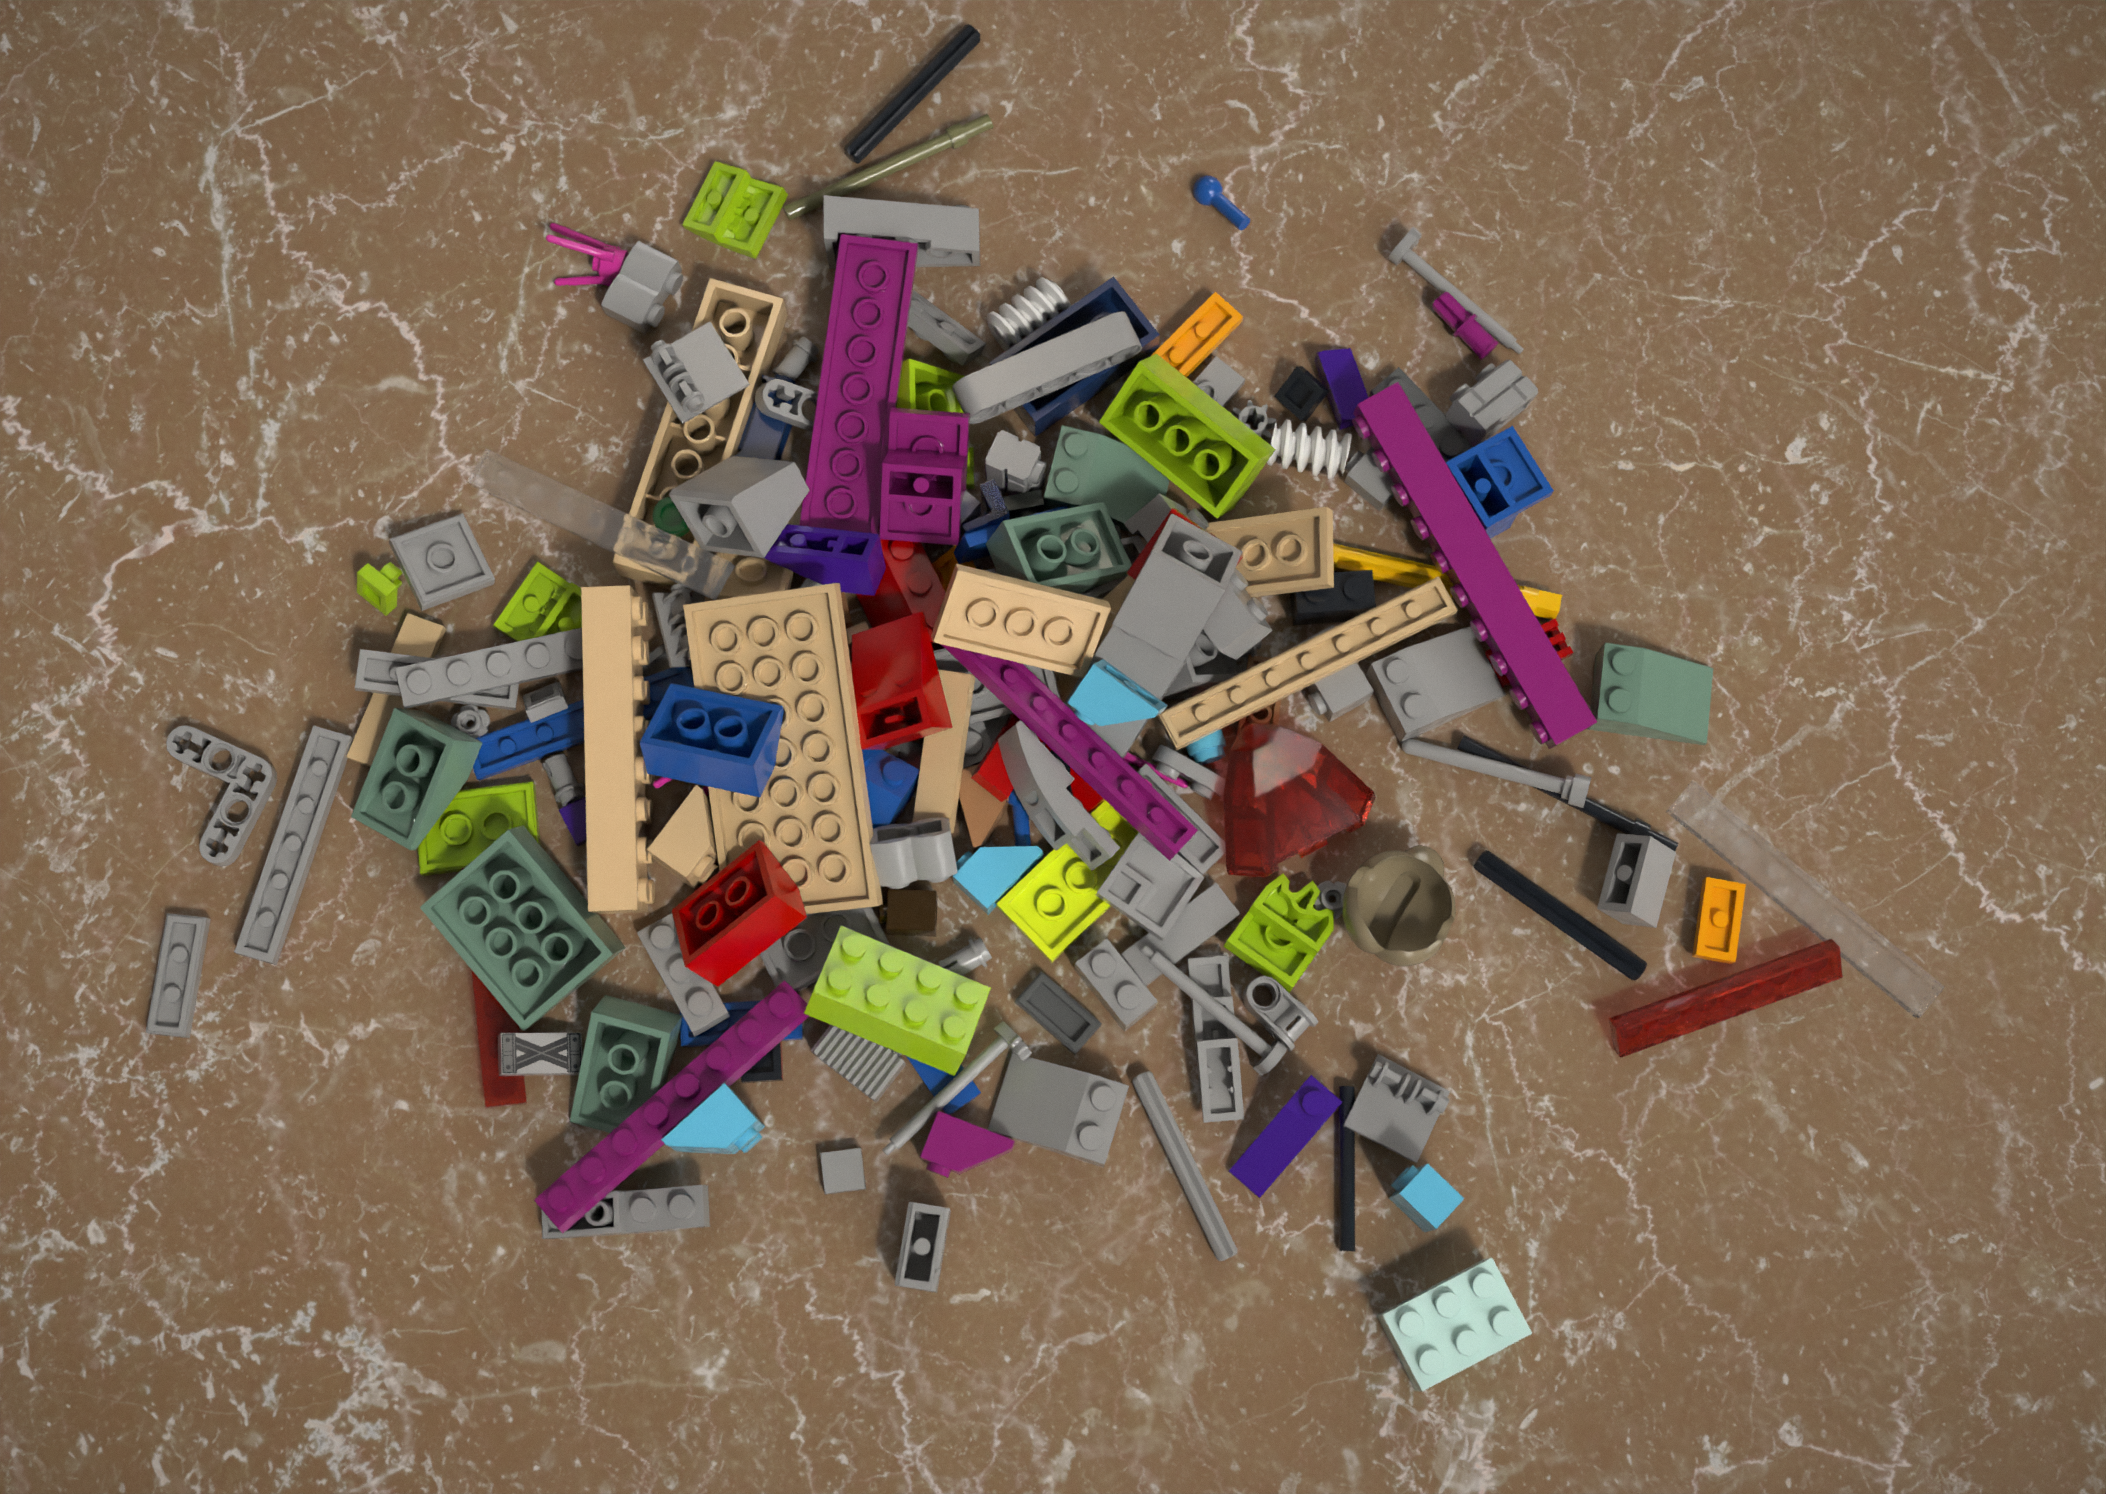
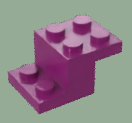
[880,407,970,545]

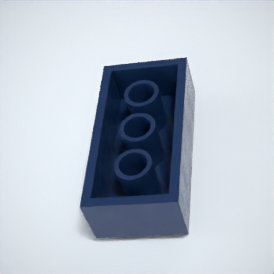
[989,276,1160,437]

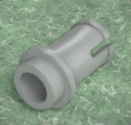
[772,336,820,381]
[542,754,585,807]
[939,938,992,976]

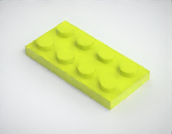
[996,800,1138,963]

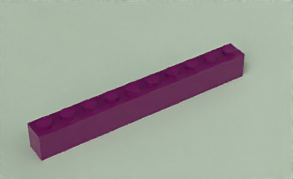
[1352,382,1597,750]

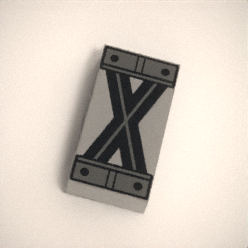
[498,1033,582,1076]

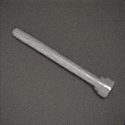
[1401,738,1592,808]

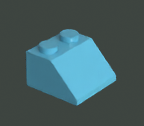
[662,1083,765,1154]

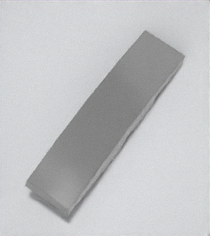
[1187,955,1244,1123]

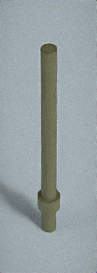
[784,114,993,220]

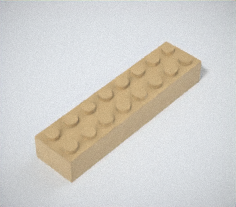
[613,278,788,592]
[581,585,655,914]

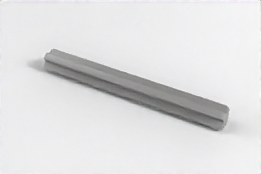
[1132,1071,1237,1261]

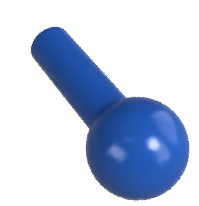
[1193,175,1250,230]
[1008,789,1031,846]

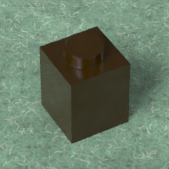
[879,889,938,937]

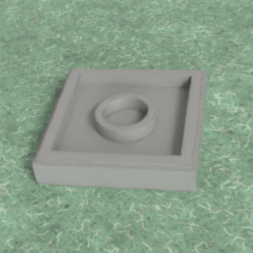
[389,513,495,611]

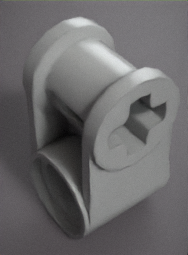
[1242,976,1318,1052]

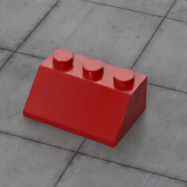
[856,539,946,651]
[672,840,807,987]

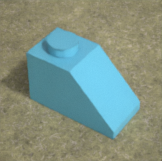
[1067,659,1168,726]
[953,846,1043,915]

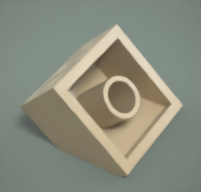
[647,785,719,891]

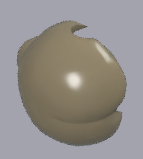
[1342,845,1456,967]

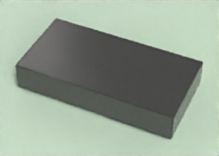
[1015,971,1102,1055]

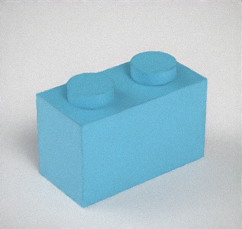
[1389,1163,1465,1232]

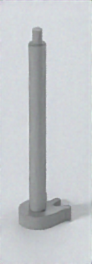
[1388,227,1524,354]
[1141,946,1288,1076]
[883,1021,1032,1156]

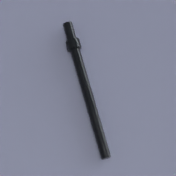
[1457,735,1679,851]

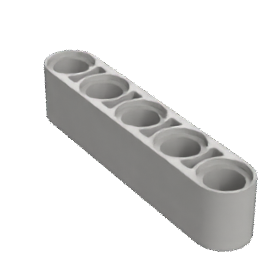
[952,311,1143,424]

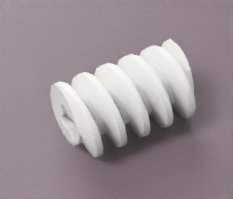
[987,277,1071,351]
[1267,419,1352,480]

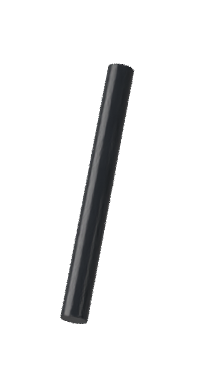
[1339,1086,1355,1251]

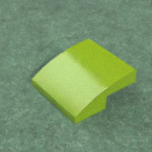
[682,161,788,259]
[493,561,582,642]

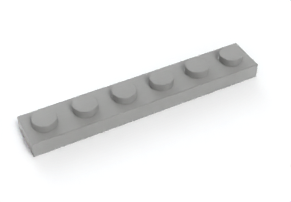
[395,628,583,709]
[234,726,353,965]

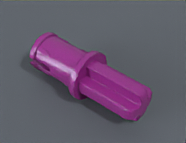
[1432,292,1499,360]

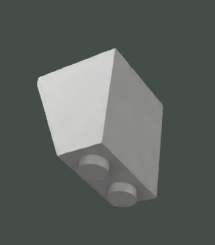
[669,456,810,558]
[1112,513,1242,662]

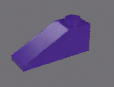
[764,524,886,596]
[1228,1075,1342,1198]

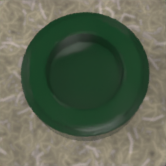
[652,497,690,538]

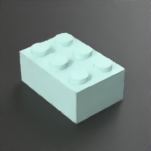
[1376,1258,1532,1391]

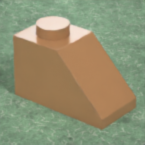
[959,765,1009,853]

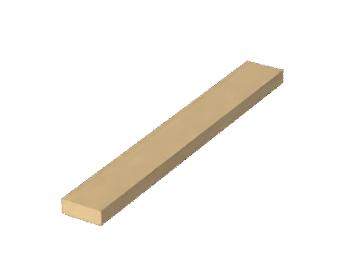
[1158,576,1457,751]

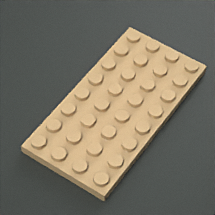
[683,583,883,914]

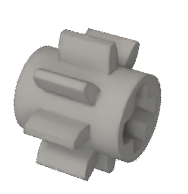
[1232,400,1276,444]

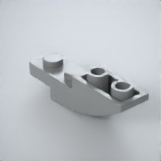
[998,720,1120,871]
[541,1185,710,1239]

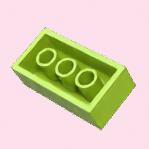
[1099,354,1276,519]
[804,926,991,1076]

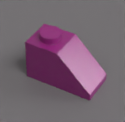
[920,1111,1015,1178]

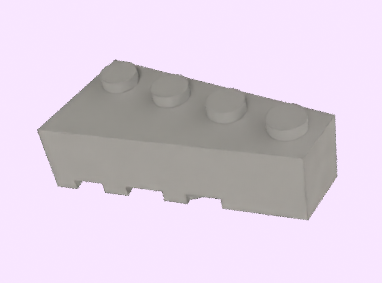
[823,195,980,269]
[1124,493,1273,660]

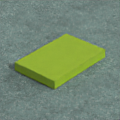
[418,782,541,876]

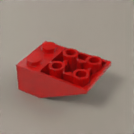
[852,612,953,750]

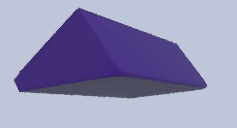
[1314,348,1369,430]

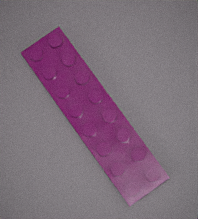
[799,234,919,534]

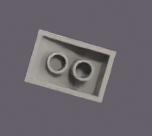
[1365,626,1506,744]
[988,1053,1129,1168]

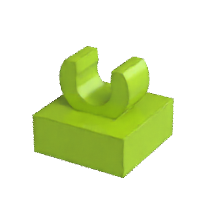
[357,562,402,616]

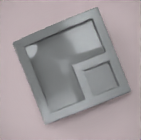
[1095,832,1204,941]

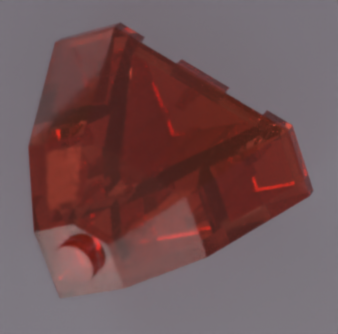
[1223,723,1376,877]

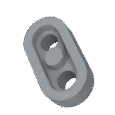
[1152,744,1229,800]

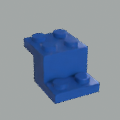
[1446,426,1554,539]

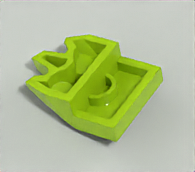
[1223,874,1334,993]

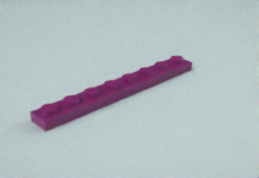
[941,644,1198,861]
[534,980,809,1233]

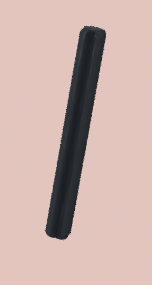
[844,24,981,164]
[1474,850,1647,981]

